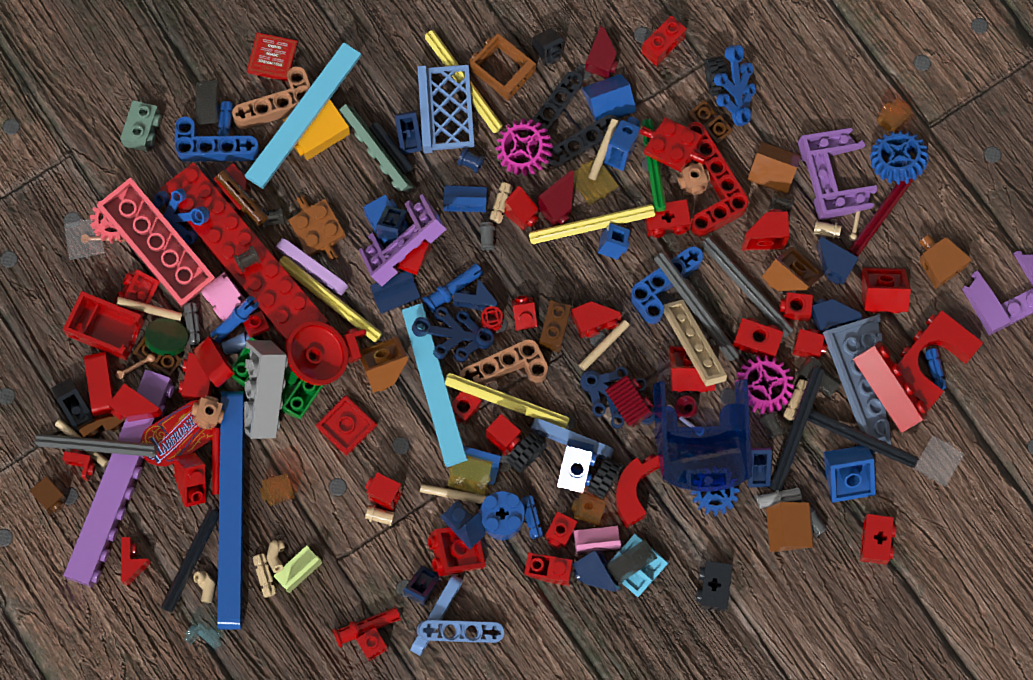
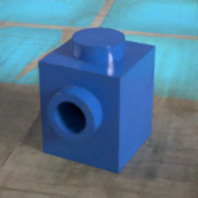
[598,223,630,260]

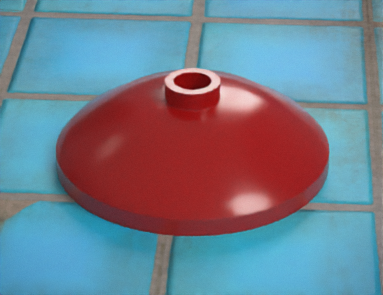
[285,321,348,385]

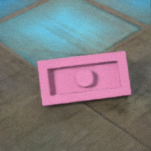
[573,526,621,554]

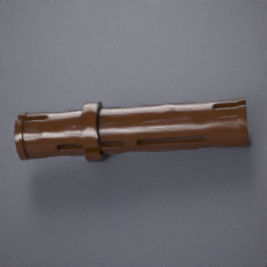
[216,169,268,226]

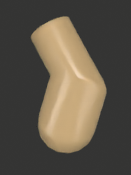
[266,540,285,573]
[193,571,215,603]

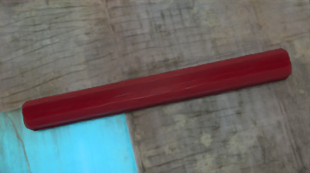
[848,179,913,257]

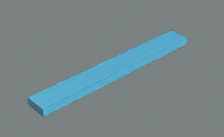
[245,43,361,189]
[402,303,468,467]

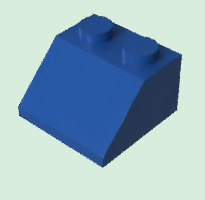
[824,446,876,503]

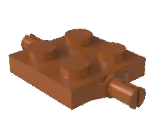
[288,196,347,261]

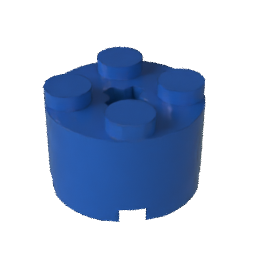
[480,491,525,540]

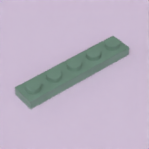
[339,104,415,193]

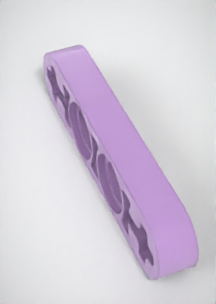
[275,238,348,296]

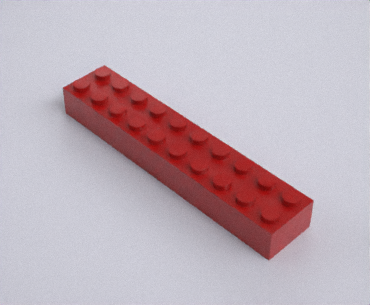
[160,162,329,342]

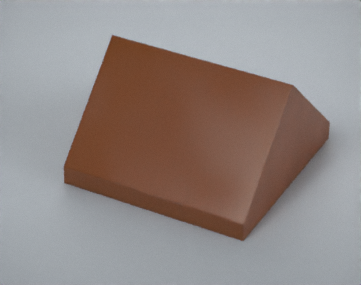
[747,142,801,195]
[766,502,814,552]

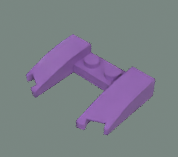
[797,128,877,220]
[359,194,447,286]
[962,251,1033,335]

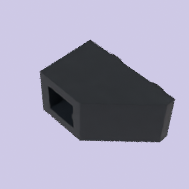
[532,28,564,66]

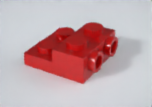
[427,527,486,577]

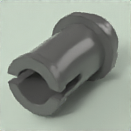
[478,222,496,250]
[811,508,828,537]

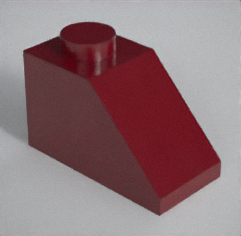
[585,26,619,79]

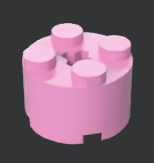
[201,272,246,321]

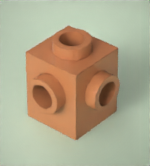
[678,163,710,196]
[191,396,224,429]

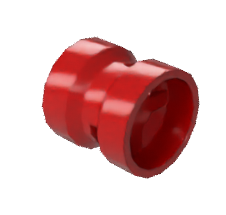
[481,306,503,333]

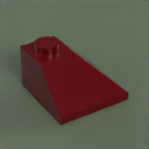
[538,170,574,226]

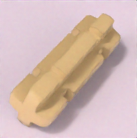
[489,182,513,223]
[783,379,807,421]
[253,554,276,597]

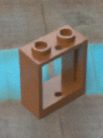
[470,33,536,101]

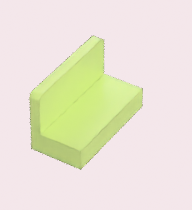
[274,546,322,593]

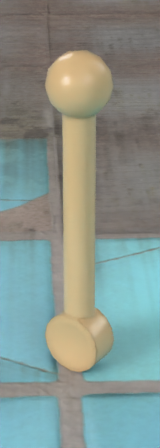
[849,211,861,241]

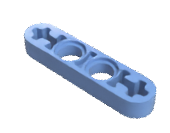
[530,418,614,460]
[410,575,463,656]
[417,620,504,643]

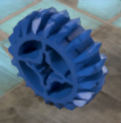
[870,130,929,185]

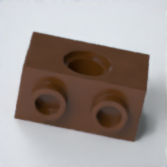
[539,300,571,353]

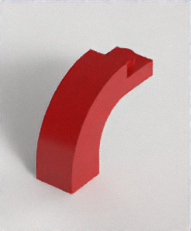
[615,454,665,529]

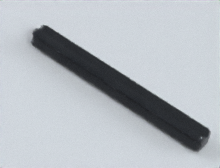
[161,509,219,613]

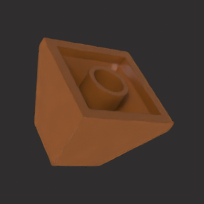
[762,247,824,291]
[360,336,408,393]

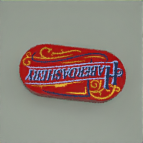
[140,400,221,467]

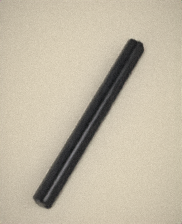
[770,367,824,492]
[797,409,919,468]

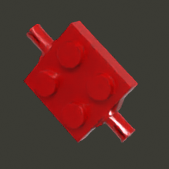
[640,117,707,172]

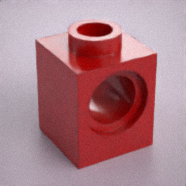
[780,292,813,322]
[452,391,482,426]
[356,628,388,661]

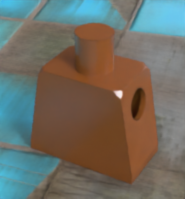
[919,234,972,289]

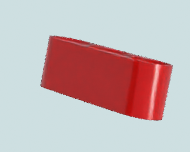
[192,336,235,387]
[84,352,114,416]

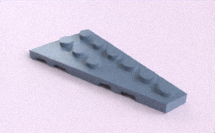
[823,314,891,455]

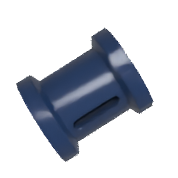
[457,148,485,174]

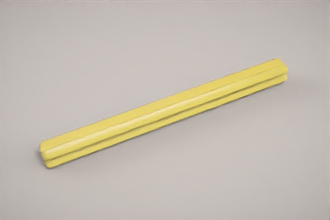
[425,30,503,133]
[529,204,655,244]
[279,256,382,342]
[445,373,569,429]

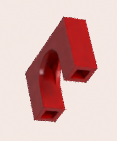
[893,310,983,413]

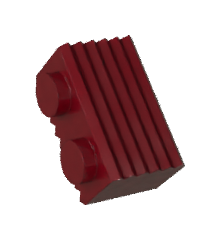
[605,375,653,428]

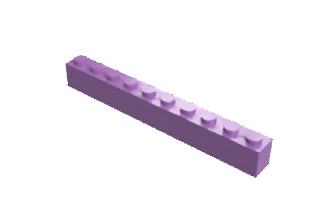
[63,369,174,588]

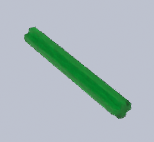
[641,119,666,212]

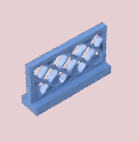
[417,65,474,153]

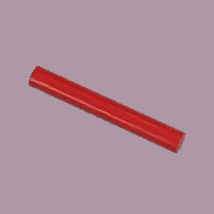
[212,428,220,495]

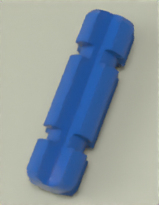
[217,101,233,136]
[925,348,946,390]
[521,496,543,539]

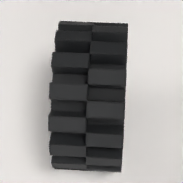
[704,56,729,96]
[506,432,547,473]
[588,456,623,500]

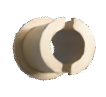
[813,220,841,240]
[365,505,395,526]

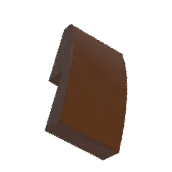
[687,99,733,144]
[132,336,182,377]
[77,414,125,437]

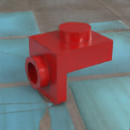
[511,295,537,331]
[243,310,269,338]
[343,328,367,364]
[62,449,96,481]

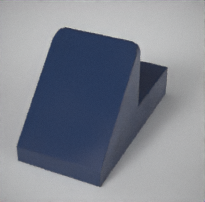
[453,279,497,311]
[440,500,486,549]

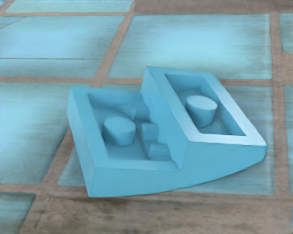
[608,533,669,597]

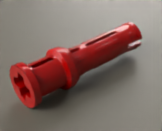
[332,606,401,648]

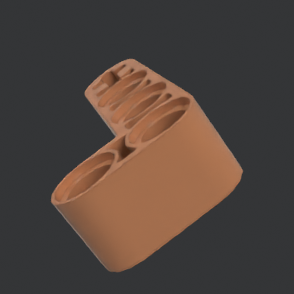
[232,67,310,129]
[460,339,548,385]

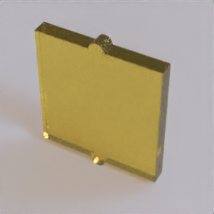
[573,159,618,205]
[447,455,493,496]

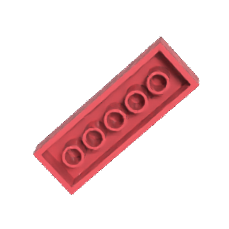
[97,177,215,308]

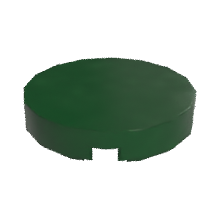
[144,318,188,356]

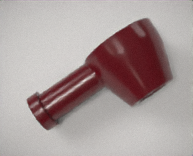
[659,395,698,429]

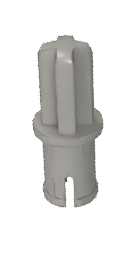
[756,488,802,509]

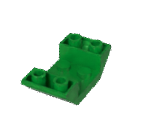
[231,337,324,420]

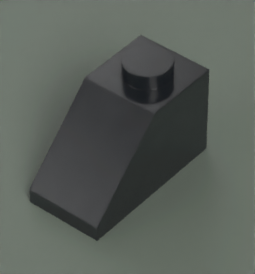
[52,377,94,432]

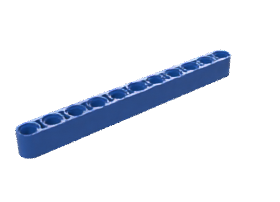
[217,391,245,630]

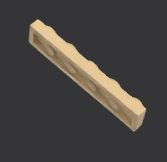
[663,300,727,386]

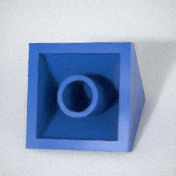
[582,74,637,123]

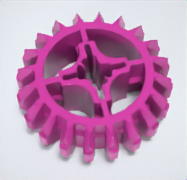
[496,118,553,176]
[735,356,794,414]

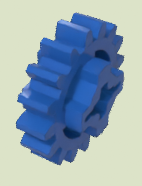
[691,467,739,516]

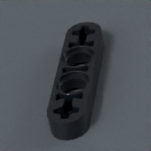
[527,71,583,136]
[546,115,620,168]

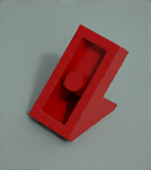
[121,537,151,585]

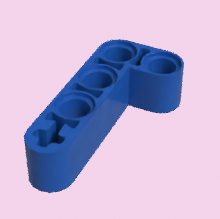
[175,117,260,162]
[630,247,703,324]

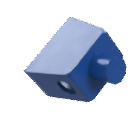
[604,117,640,171]

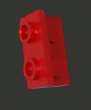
[113,270,160,318]

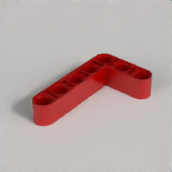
[687,122,749,237]

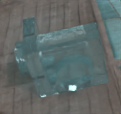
[184,623,222,650]

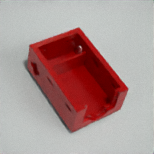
[63,291,145,361]

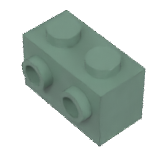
[120,100,162,152]

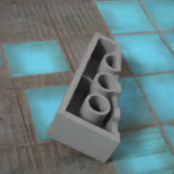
[243,340,288,439]

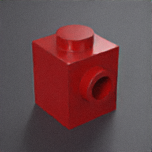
[792,329,827,361]
[545,512,577,549]

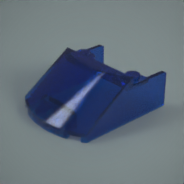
[653,379,752,492]

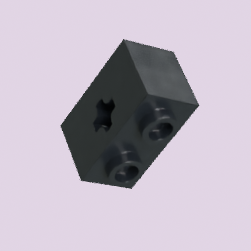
[696,561,733,612]

